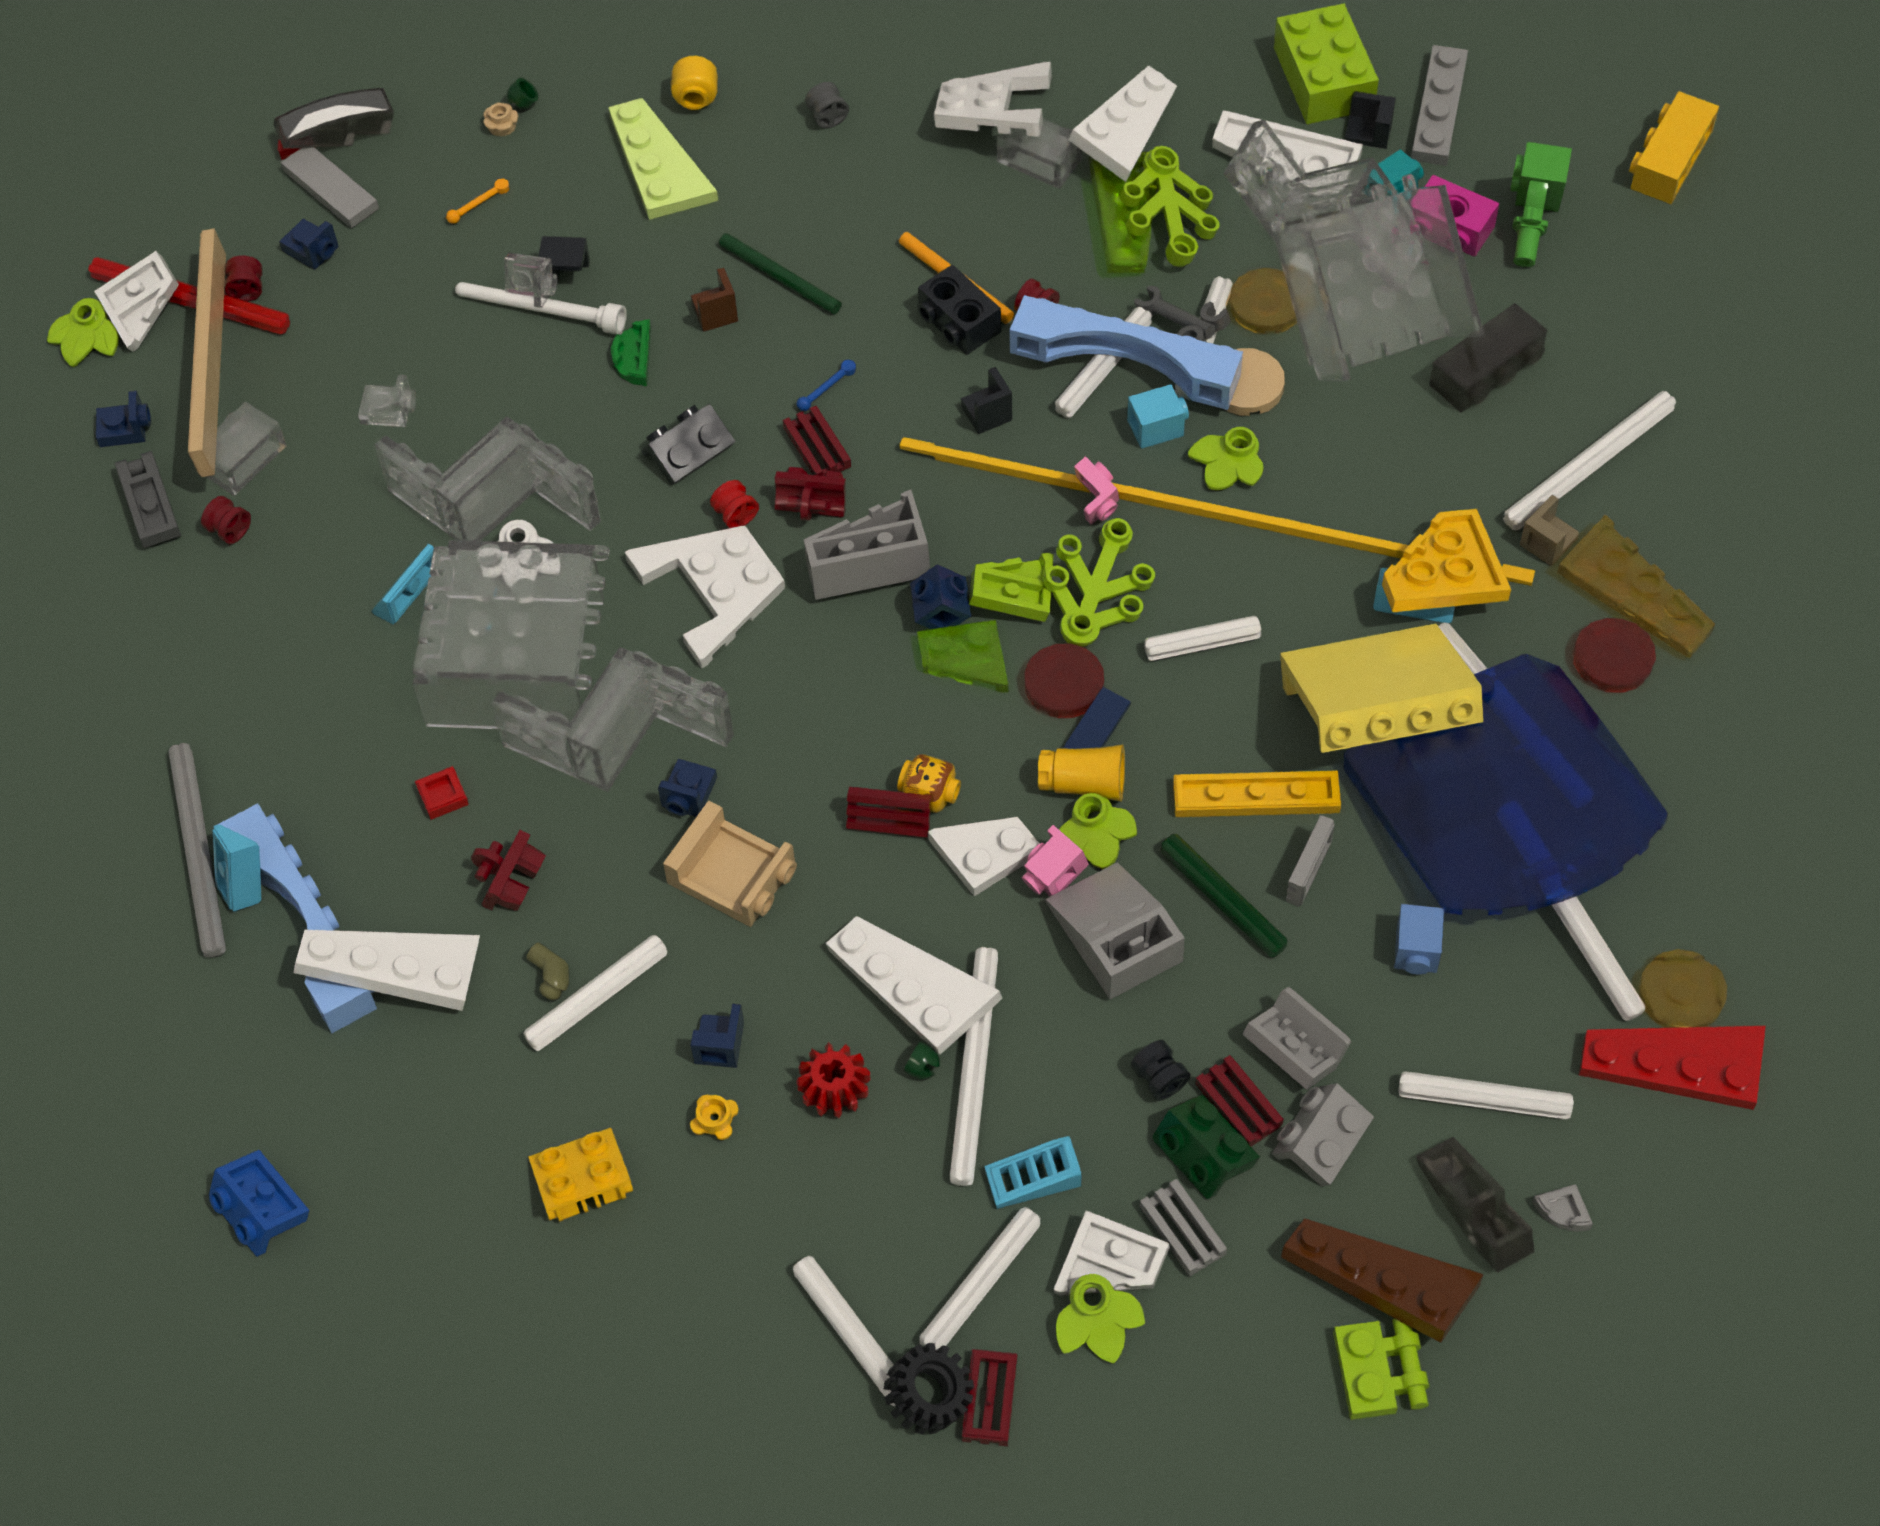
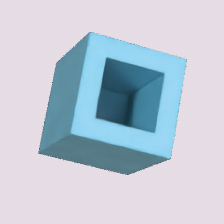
[1127,384,1189,449]

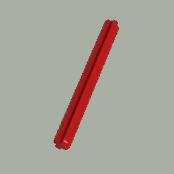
[88,257,291,335]

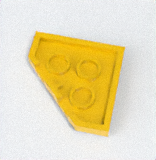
[1382,509,1511,612]

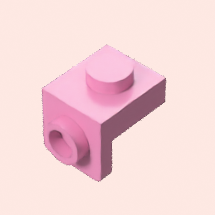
[1074,456,1120,525]

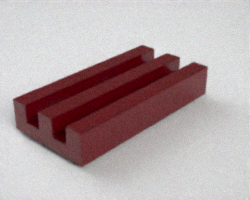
[782,406,851,476]
[846,786,931,838]
[1195,1055,1284,1147]
[962,1349,1018,1447]

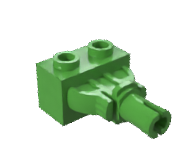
[1510,142,1572,267]

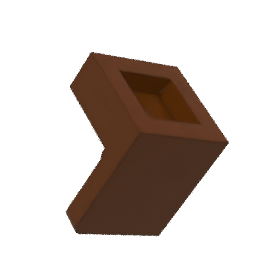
[691,267,738,332]

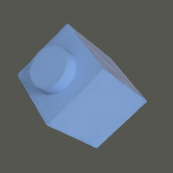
[1394,904,1444,975]

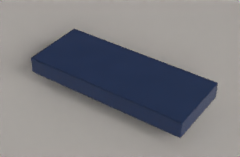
[1063,687,1131,749]

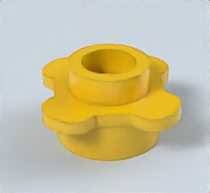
[690,1095,739,1140]

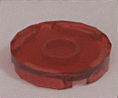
[1573,618,1656,693]
[1025,643,1104,718]

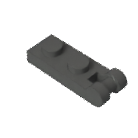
[115,451,181,548]

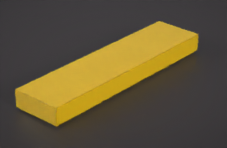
[1173,770,1341,817]

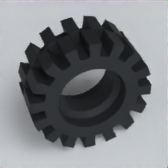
[884,1343,974,1434]

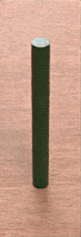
[719,233,842,315]

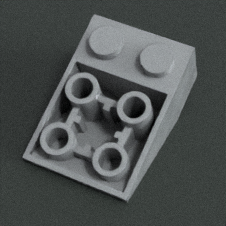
[1045,862,1185,999]

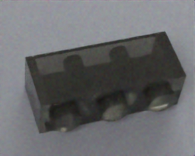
[1429,303,1548,413]

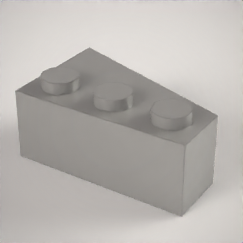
[803,489,930,600]

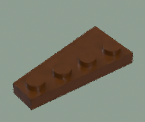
[1281,1218,1484,1343]

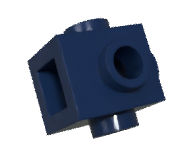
[910,564,971,635]

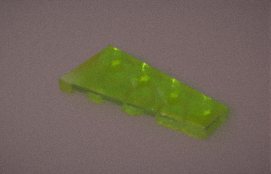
[1088,152,1157,273]

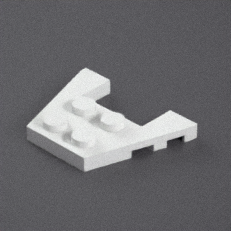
[934,62,1052,137]
[625,525,785,669]

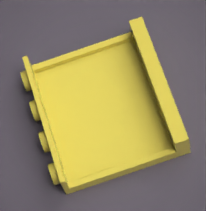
[1280,624,1483,753]

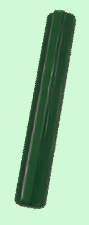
[1161,834,1288,958]

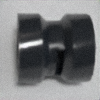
[1131,1040,1191,1101]

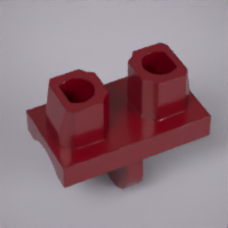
[775,467,846,521]
[471,829,546,911]

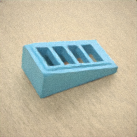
[984,1136,1082,1209]

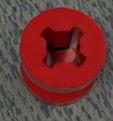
[710,480,759,528]

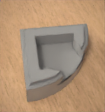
[1532,1184,1593,1232]

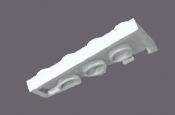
[1068,66,1177,182]
[1212,110,1363,211]
[826,916,1002,1055]
[293,930,480,1011]

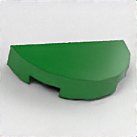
[611,319,651,386]

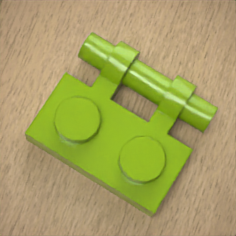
[1333,1319,1429,1420]

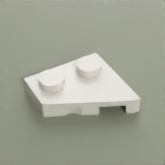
[94,251,179,352]
[928,817,1040,896]
[1053,1211,1170,1296]

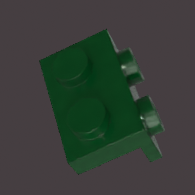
[1152,1095,1260,1199]

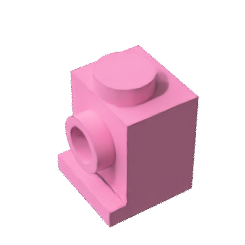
[1021,825,1089,896]

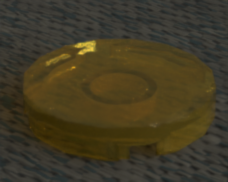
[1230,268,1305,334]
[1639,949,1727,1028]

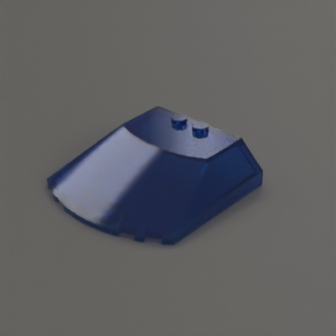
[1344,653,1668,915]

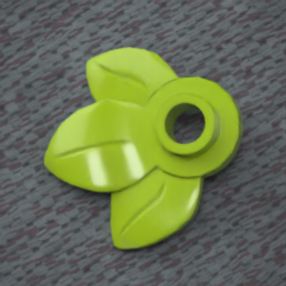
[47,298,118,368]
[1188,427,1263,490]
[1059,793,1137,869]
[1056,1274,1145,1363]

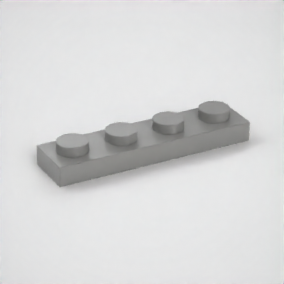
[1411,45,1468,166]

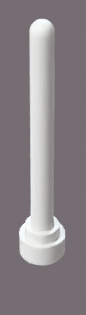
[455,282,627,335]

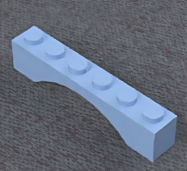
[1010,295,1243,410]
[215,803,377,1033]

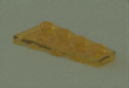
[1557,514,1715,659]

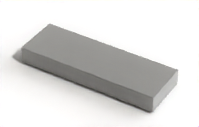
[281,143,379,228]

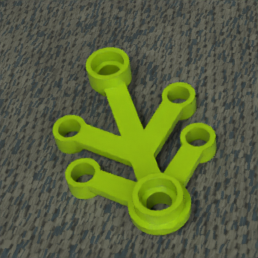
[1119,146,1220,267]
[1043,518,1155,647]

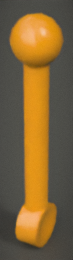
[446,178,509,224]

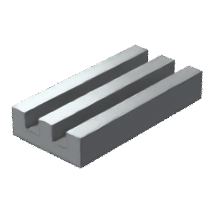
[1286,815,1335,907]
[1140,1179,1227,1277]

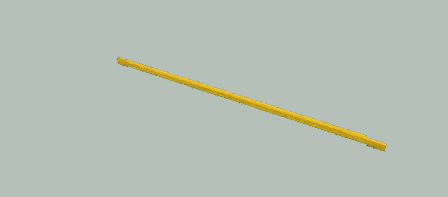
[899,437,1535,586]

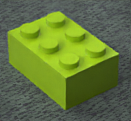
[1274,3,1379,125]

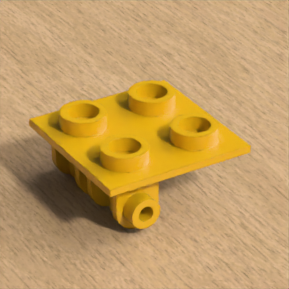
[528,1128,634,1222]

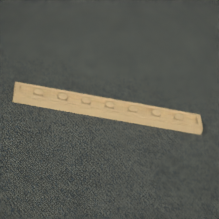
[188,229,226,477]

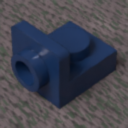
[279,218,339,270]
[96,390,151,447]
[658,759,717,817]

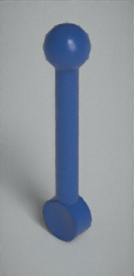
[796,360,856,411]

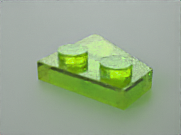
[917,620,1009,693]

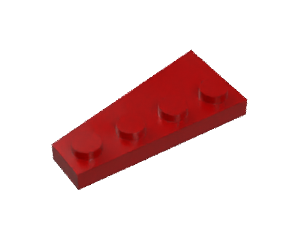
[1579,1026,1766,1110]

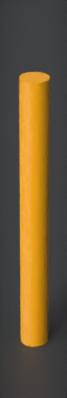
[899,232,1014,324]

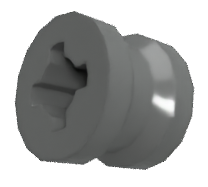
[805,82,849,128]

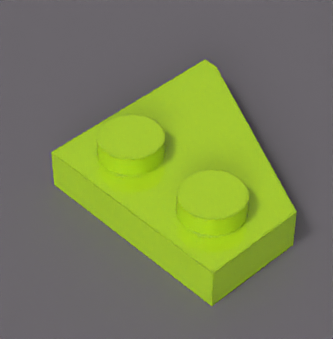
[969,553,1054,622]

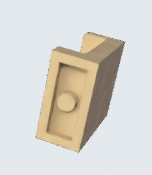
[663,801,797,927]

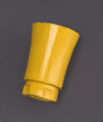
[1038,744,1125,802]

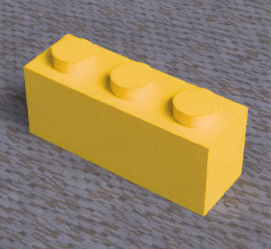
[1629,91,1720,204]

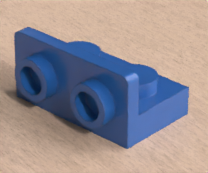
[209,1150,309,1257]

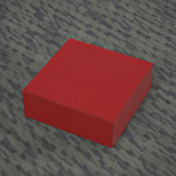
[415,766,469,820]

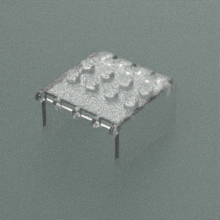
[1270,173,1484,381]
[413,540,610,732]

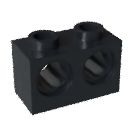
[918,264,1001,355]

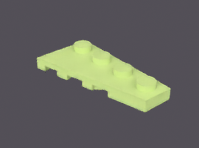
[608,98,718,220]

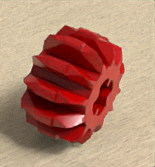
[796,1042,871,1118]

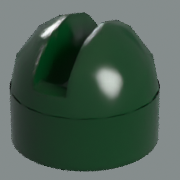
[507,78,539,110]
[903,1041,940,1080]

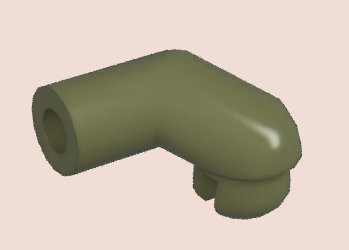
[527,942,569,1000]

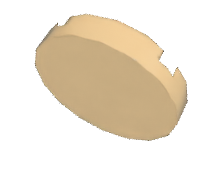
[1224,348,1285,416]

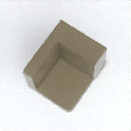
[1520,495,1579,566]

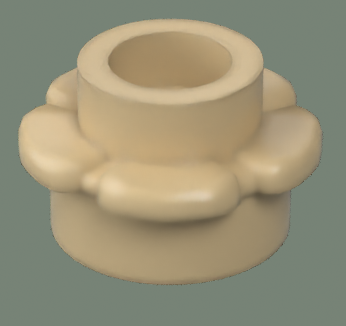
[483,103,518,136]

